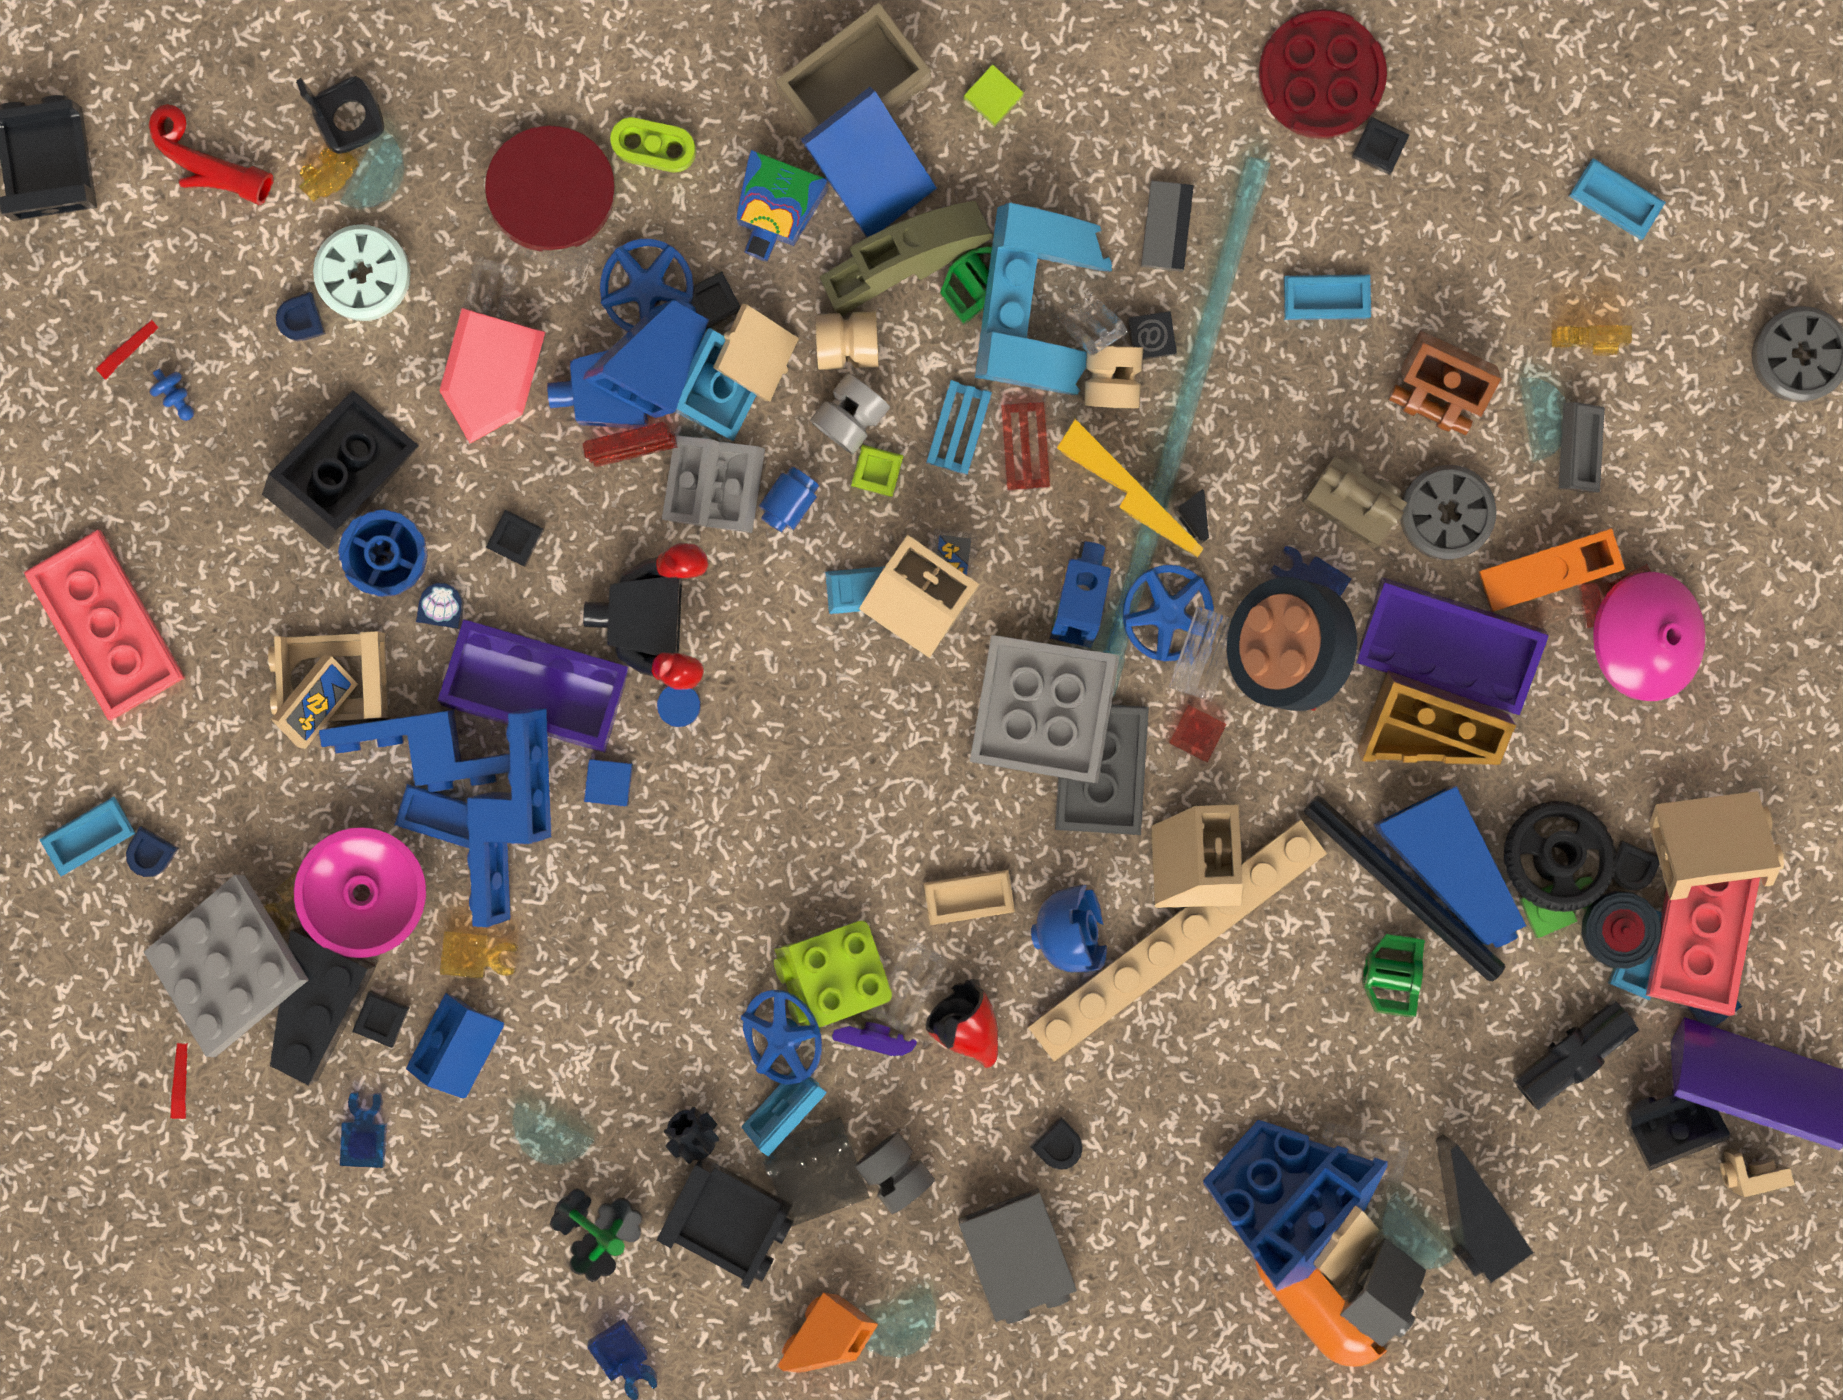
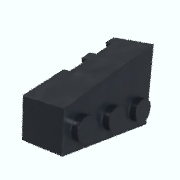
[270,927,376,1086]

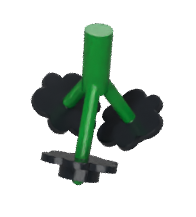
[550,1188,642,1282]

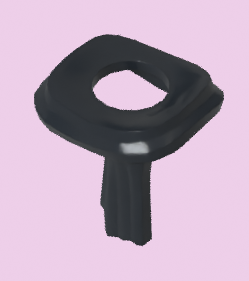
[296,76,384,154]

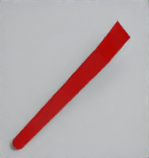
[96,320,159,380]
[170,1043,188,1119]

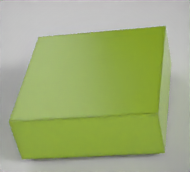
[964,64,1024,127]
[851,444,904,498]

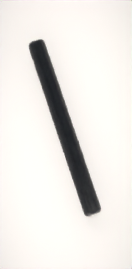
[1304,796,1506,982]

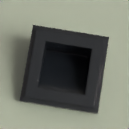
[1174,489,1209,544]

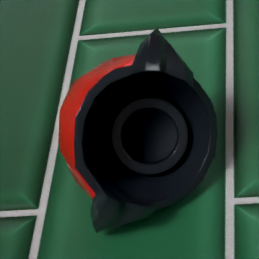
[925,979,998,1068]

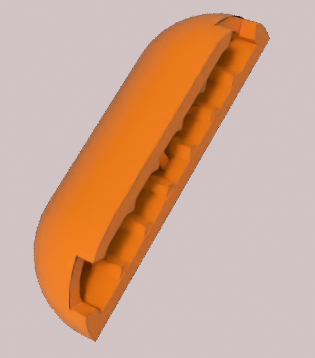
[1255,1260,1387,1367]

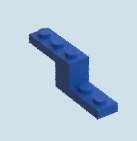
[465,708,551,927]
[319,710,510,792]

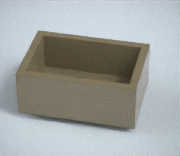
[776,3,931,132]

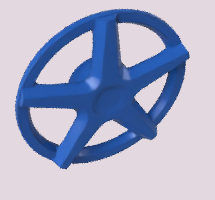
[600,239,694,332]
[1123,565,1214,661]
[741,990,822,1085]

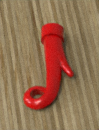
[149,104,274,206]

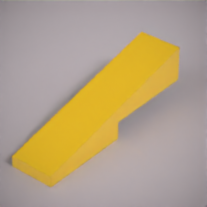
[1057,419,1203,558]

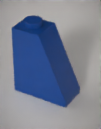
[583,300,709,419]

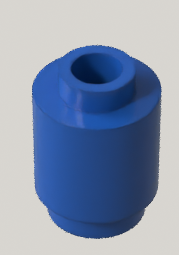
[759,466,819,533]

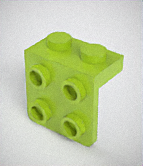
[774,921,892,1028]

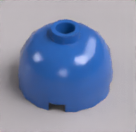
[338,509,428,597]
[1031,885,1107,972]

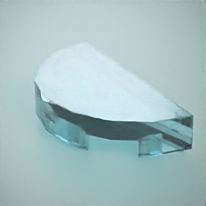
[340,130,405,209]
[1519,378,1567,463]
[512,1103,595,1165]
[1382,1193,1454,1269]
[865,1292,936,1358]

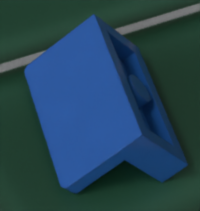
[406,993,504,1098]

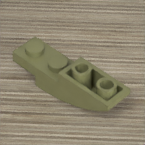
[819,201,993,316]

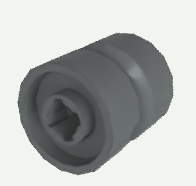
[855,1131,935,1214]

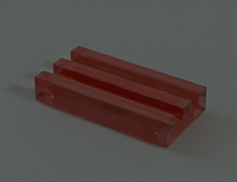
[1001,402,1050,491]
[582,422,678,467]

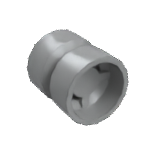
[810,373,890,455]

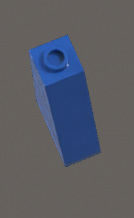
[1374,786,1526,948]

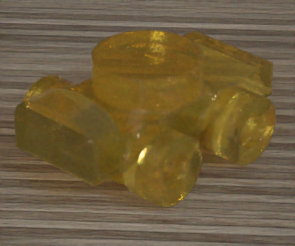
[298,148,359,202]

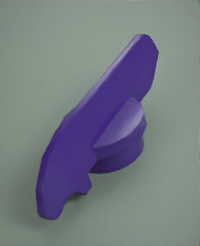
[832,1022,917,1056]

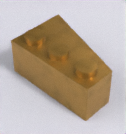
[1357,671,1516,765]

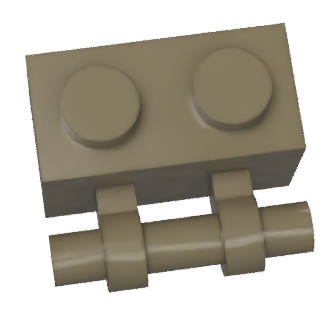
[1302,455,1407,549]

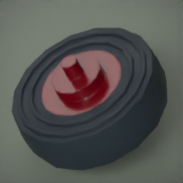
[1581,891,1661,969]

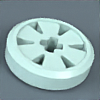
[313,225,410,321]

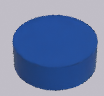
[657,687,701,727]

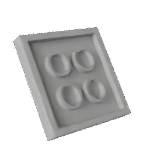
[970,635,1120,784]
[144,875,308,1057]

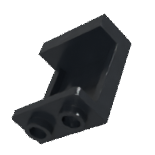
[0,95,97,221]
[656,1158,794,1289]

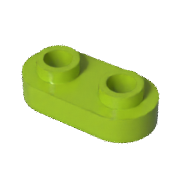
[610,117,696,173]

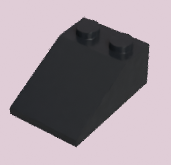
[262,390,419,550]
[1436,1134,1534,1283]

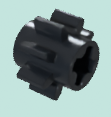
[664,1107,719,1164]

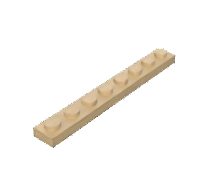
[1028,819,1327,1061]

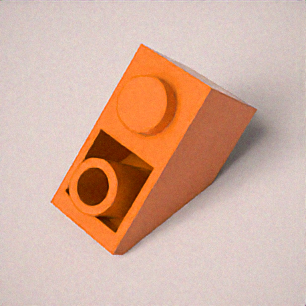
[777,1293,878,1373]

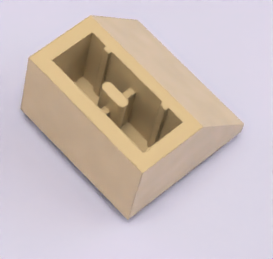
[859,535,979,658]
[1151,805,1243,908]

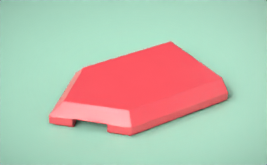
[439,308,545,443]

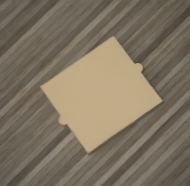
[713,304,799,401]
[1313,1205,1380,1287]

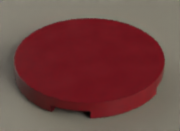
[1258,9,1387,139]
[485,126,615,252]

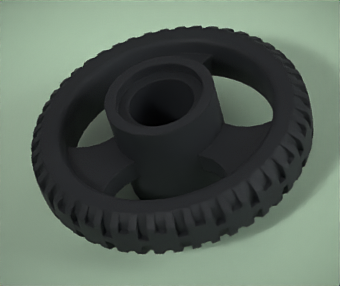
[1504,801,1616,912]

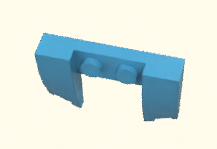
[975,202,1112,395]

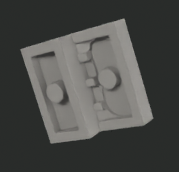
[662,435,765,533]

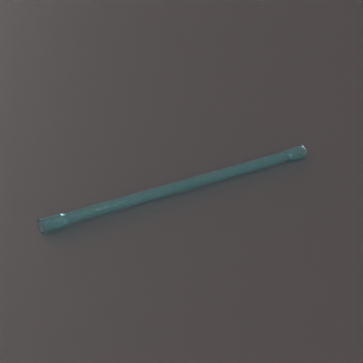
[1103,157,1271,697]

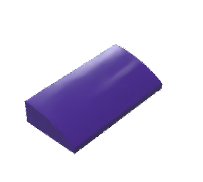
[1356,577,1549,715]
[438,619,629,753]
[1670,1017,1843,1151]

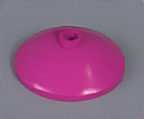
[1593,572,1706,701]
[294,828,426,958]

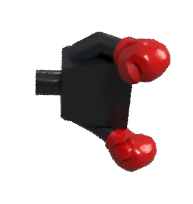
[583,543,709,690]

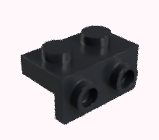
[1627,1089,1730,1171]

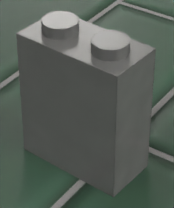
[958,1188,1077,1324]

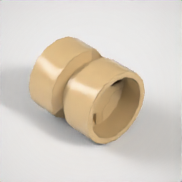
[816,311,879,370]
[1084,345,1143,408]

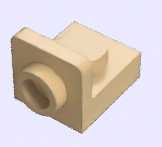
[1720,1149,1795,1197]

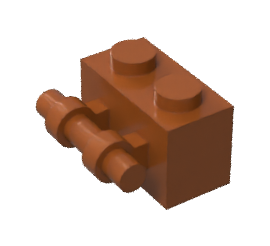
[1388,330,1502,435]

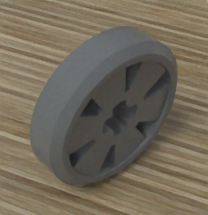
[1752,306,1843,402]
[1400,465,1496,560]

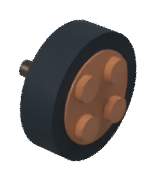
[1226,577,1357,711]

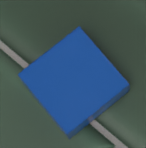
[584,759,633,806]

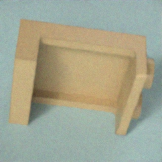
[1650,791,1784,900]

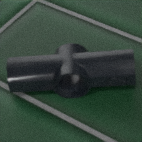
[1513,1000,1639,1110]

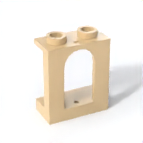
[268,631,388,721]

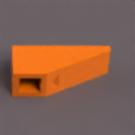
[1478,528,1625,612]

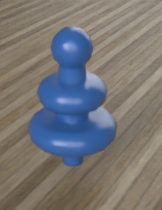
[149,368,194,421]

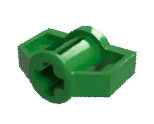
[940,247,992,325]
[1362,934,1425,1018]

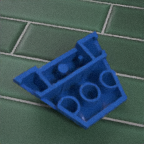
[1203,1120,1388,1291]

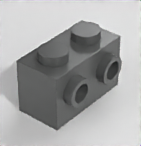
[1340,1238,1427,1347]

